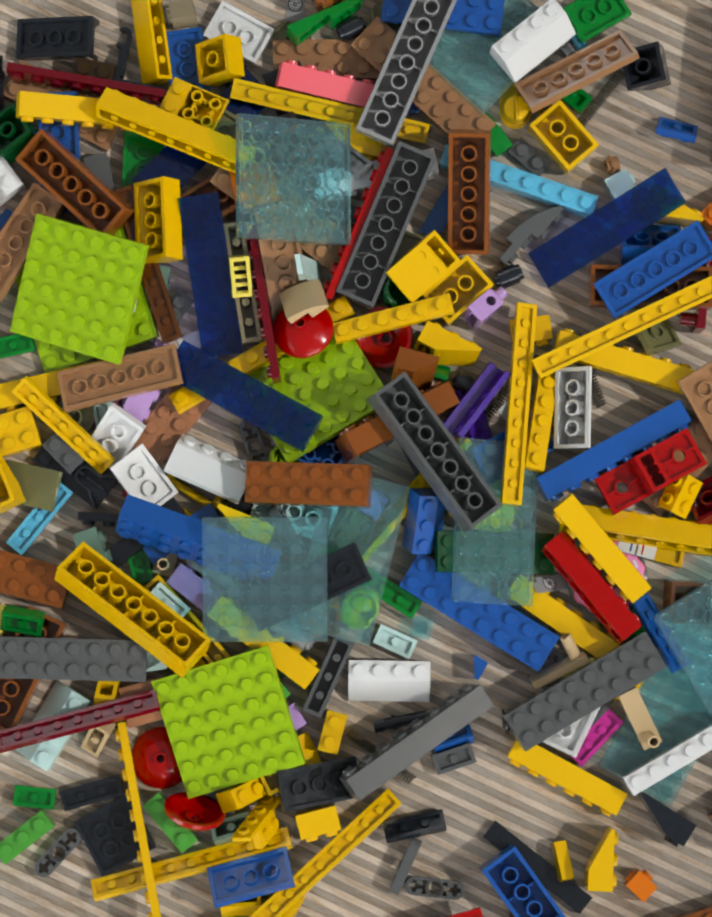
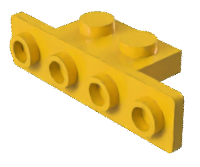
[231,795,280,849]

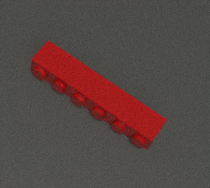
[541,531,642,645]

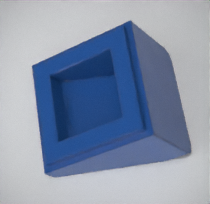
[473,655,488,680]

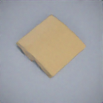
[279,279,329,324]

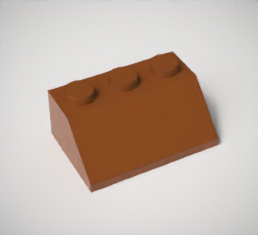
[391,346,439,391]

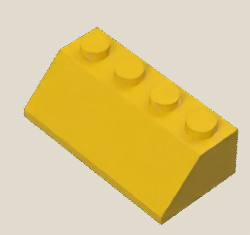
[133,176,183,263]

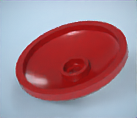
[355,307,413,368]
[273,309,334,359]
[132,727,182,789]
[164,792,226,831]

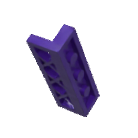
[443,362,511,438]

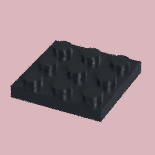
[74,794,157,877]

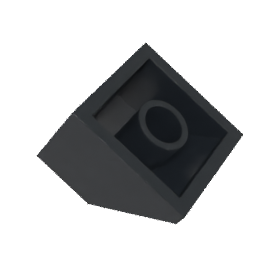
[623,41,671,91]

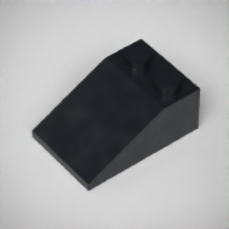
[638,792,697,847]

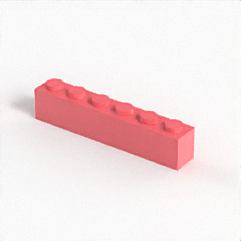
[275,60,375,108]

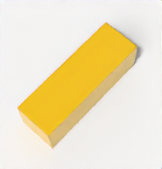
[550,840,574,882]

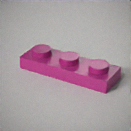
[569,709,623,767]

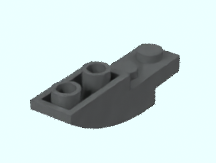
[498,206,564,267]

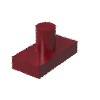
[679,308,707,334]

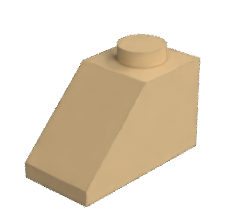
[80,722,119,758]

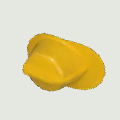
[499,82,532,129]

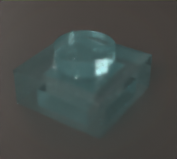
[410,615,435,640]

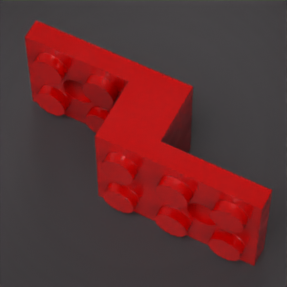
[594,428,707,515]

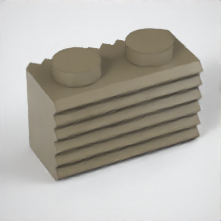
[166,0,198,30]

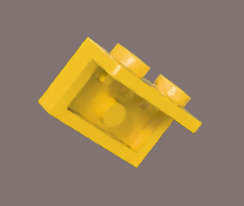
[658,474,703,520]

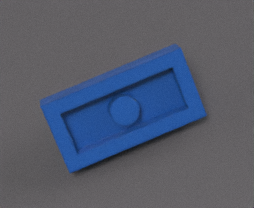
[655,116,698,143]

